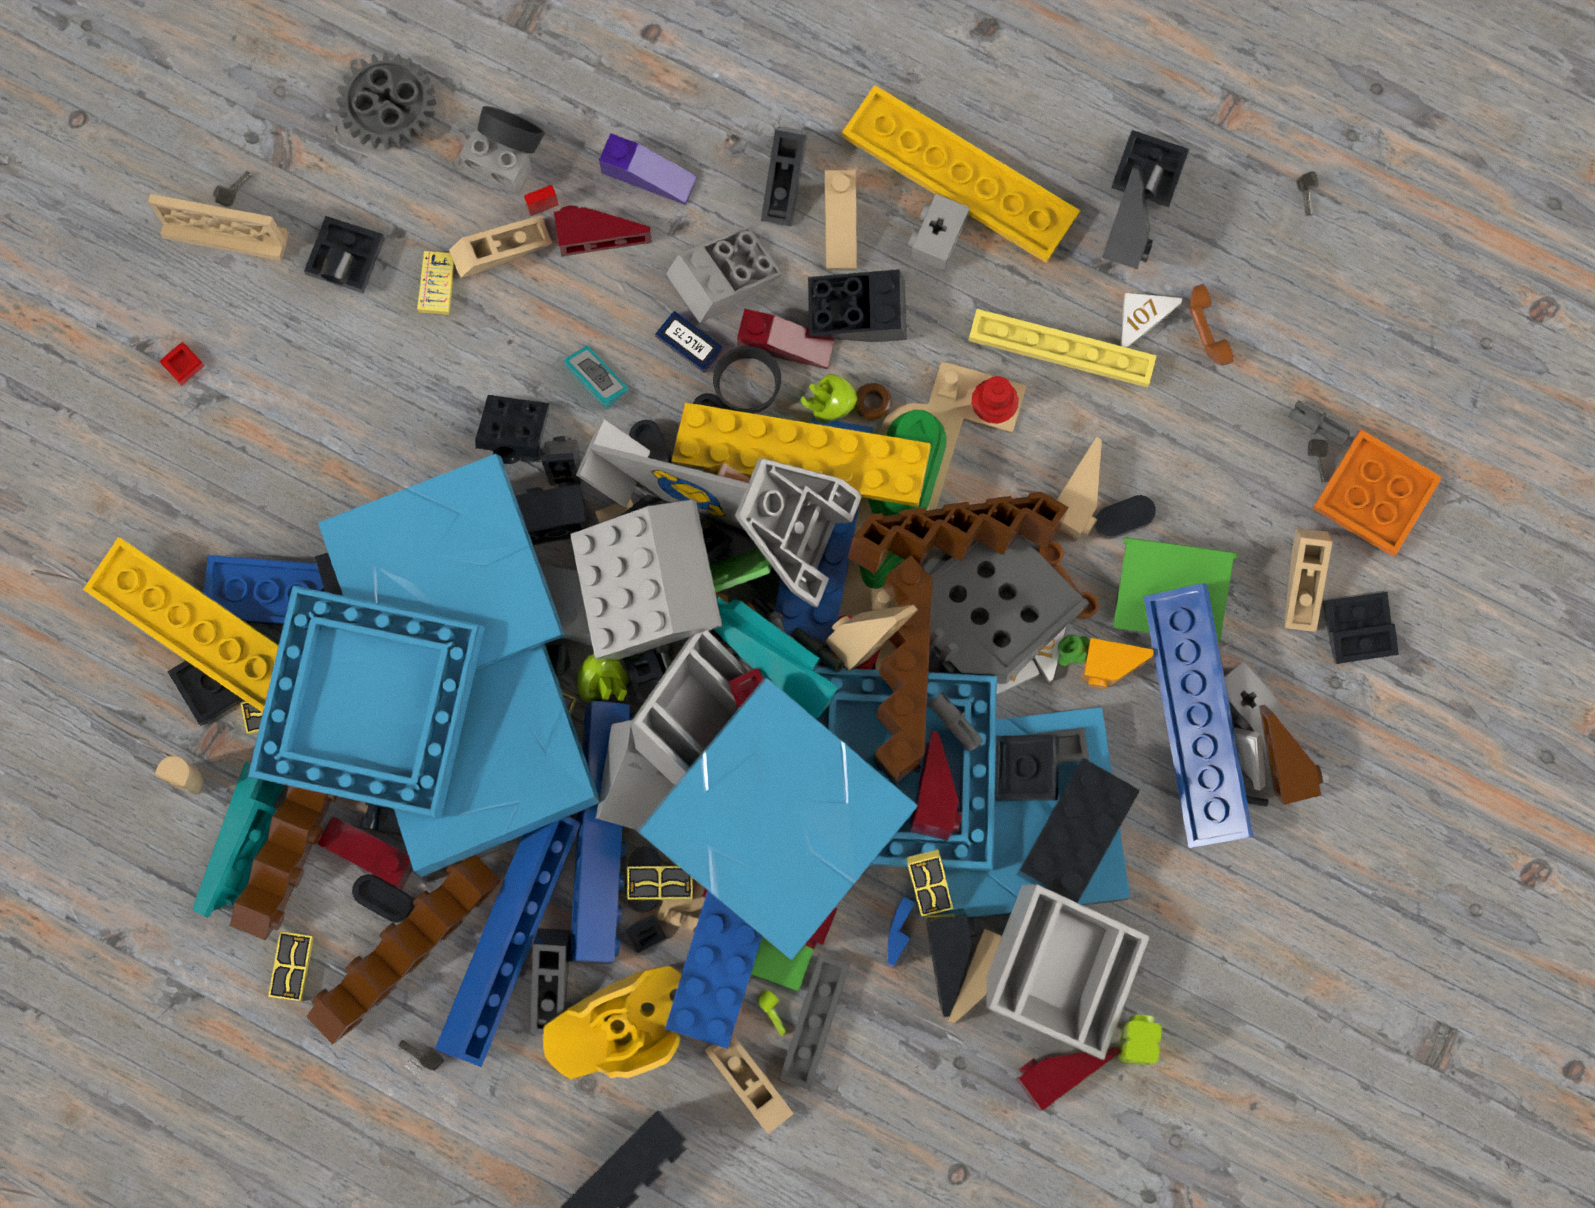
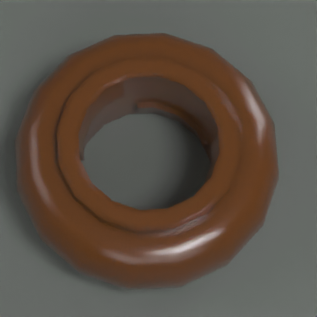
[855,383,892,420]

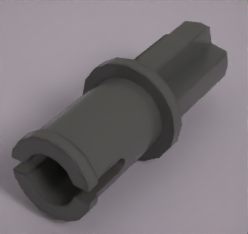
[1288,400,1350,446]
[927,692,983,751]

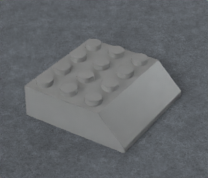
[570,500,722,660]
[631,631,749,785]
[987,884,1150,1060]

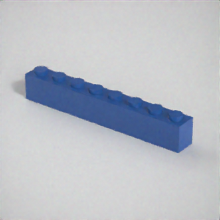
[569,701,634,964]
[435,816,581,1067]

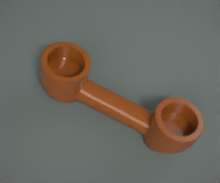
[1189,284,1233,366]
[1037,540,1099,619]

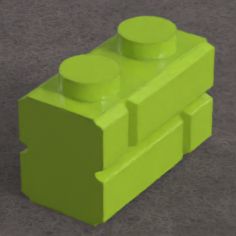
[1117,1014,1162,1066]

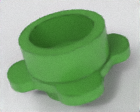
[1058,634,1089,666]

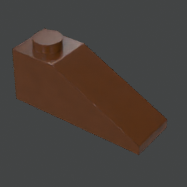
[1259,704,1323,805]

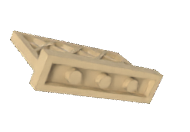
[148,194,289,261]

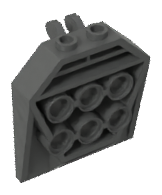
[929,534,1089,684]

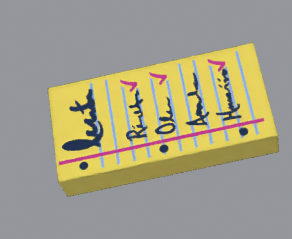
[417,251,455,315]

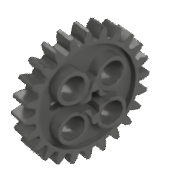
[336,52,437,150]

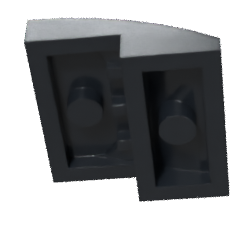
[1323,591,1399,664]

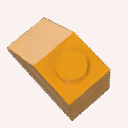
[1081,638,1154,689]

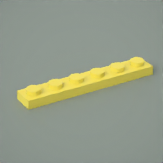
[968,309,1157,388]

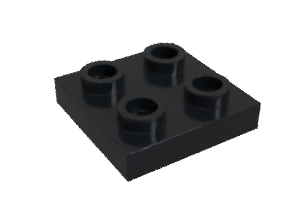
[1111,130,1189,207]
[304,216,385,294]
[475,395,549,464]

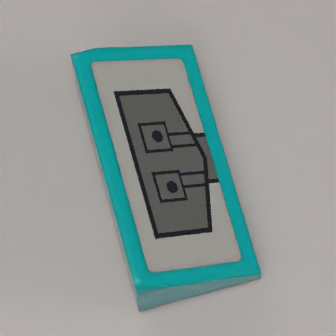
[563,345,629,410]

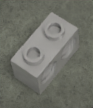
[460,129,532,194]

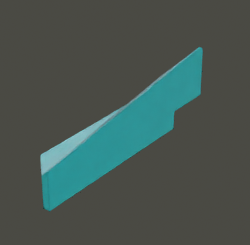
[713,596,838,720]
[193,762,285,918]

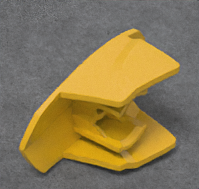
[543,965,682,1080]

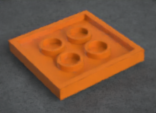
[1312,429,1443,557]

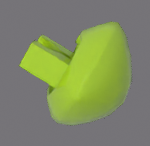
[800,374,857,423]
[577,654,629,703]

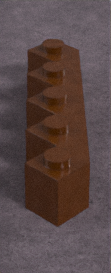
[848,492,1069,574]
[873,556,933,784]
[230,786,338,941]
[306,855,501,1045]

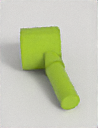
[757,990,788,1036]

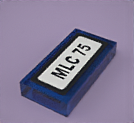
[655,311,723,373]

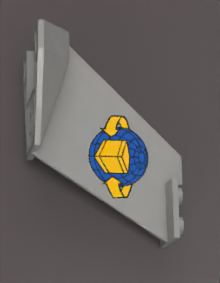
[576,419,862,607]

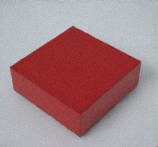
[524,185,559,216]
[159,341,205,386]

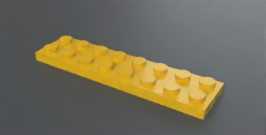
[841,85,1080,263]
[671,402,931,507]
[83,537,279,713]

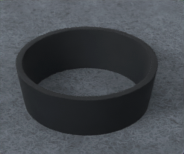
[477,106,545,153]
[713,346,781,414]

